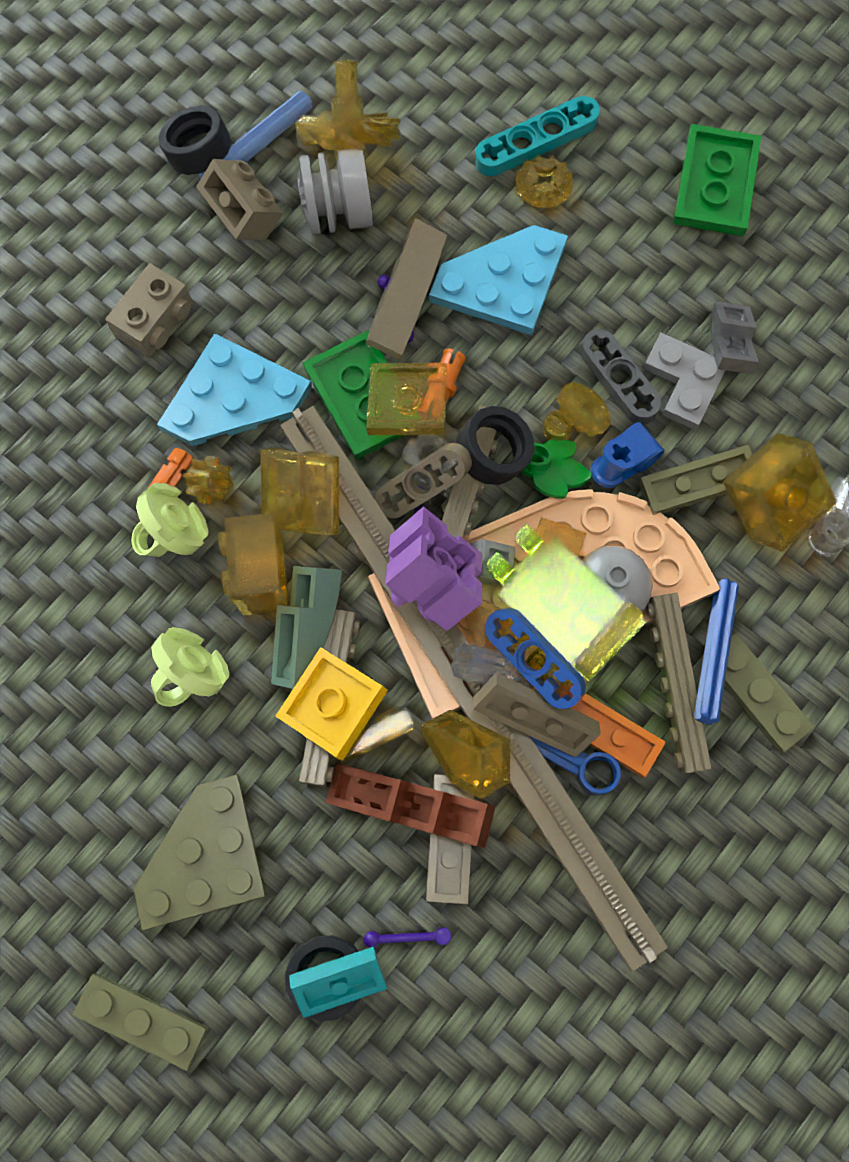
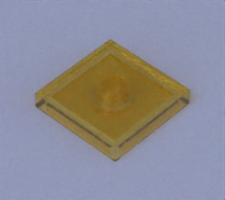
[366,363,447,435]

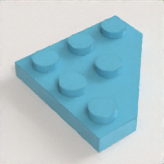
[429,225,568,335]
[157,333,312,446]

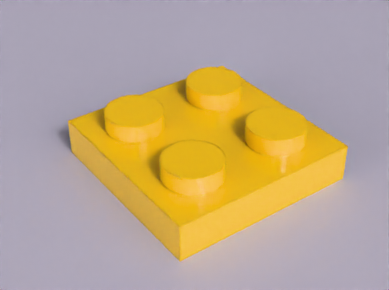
[276,647,388,761]

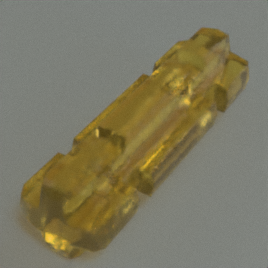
[575,601,643,675]

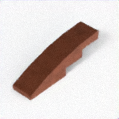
[325,763,496,848]

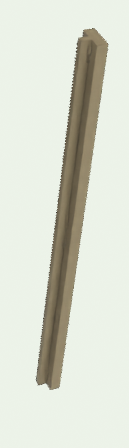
[280,406,668,972]

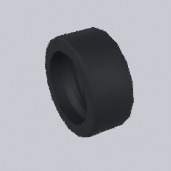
[158,105,232,175]
[456,406,535,485]
[285,935,361,1021]

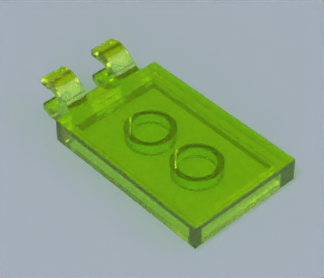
[485,523,646,683]

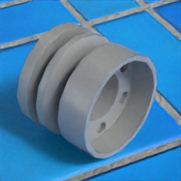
[297,147,373,236]

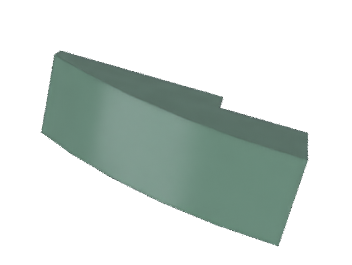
[271,566,342,689]

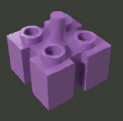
[385,506,482,631]

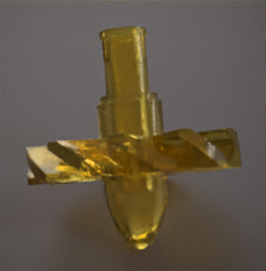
[295,59,400,160]

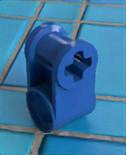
[590,422,665,488]

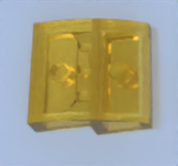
[260,447,339,535]

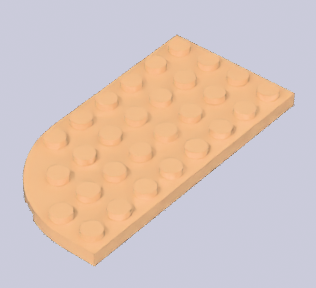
[368,489,721,721]

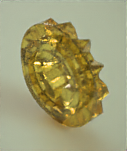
[516,154,573,208]
[556,383,611,437]

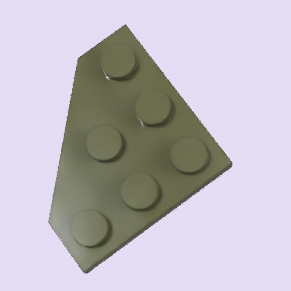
[134,775,267,930]

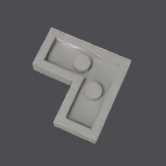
[643,332,725,430]

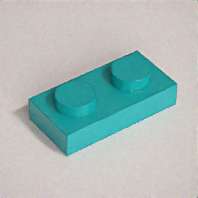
[289,947,387,1018]

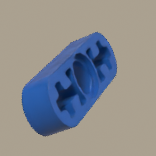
[485,608,586,709]

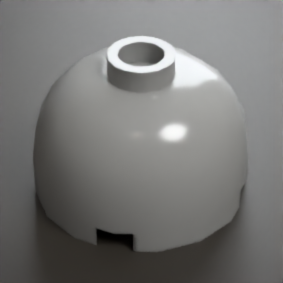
[571,546,653,628]

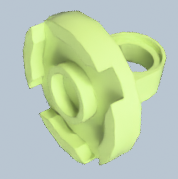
[131,483,209,557]
[151,627,229,707]

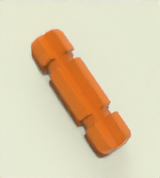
[148,448,193,488]

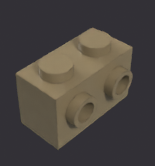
[196,159,284,240]
[105,263,193,358]

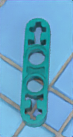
[475,96,600,177]

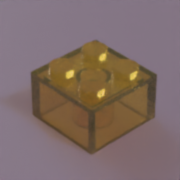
[723,433,837,552]
[219,513,289,616]

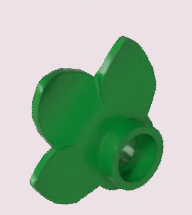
[521,439,592,499]

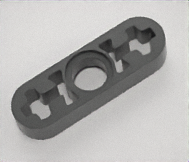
[581,329,661,425]

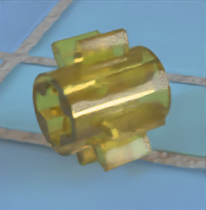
[183,456,233,505]

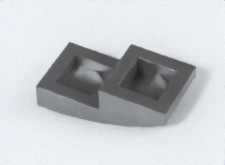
[712,301,759,374]

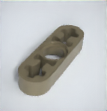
[375,443,472,518]

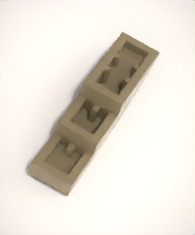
[366,218,447,360]

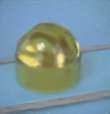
[542,409,574,441]

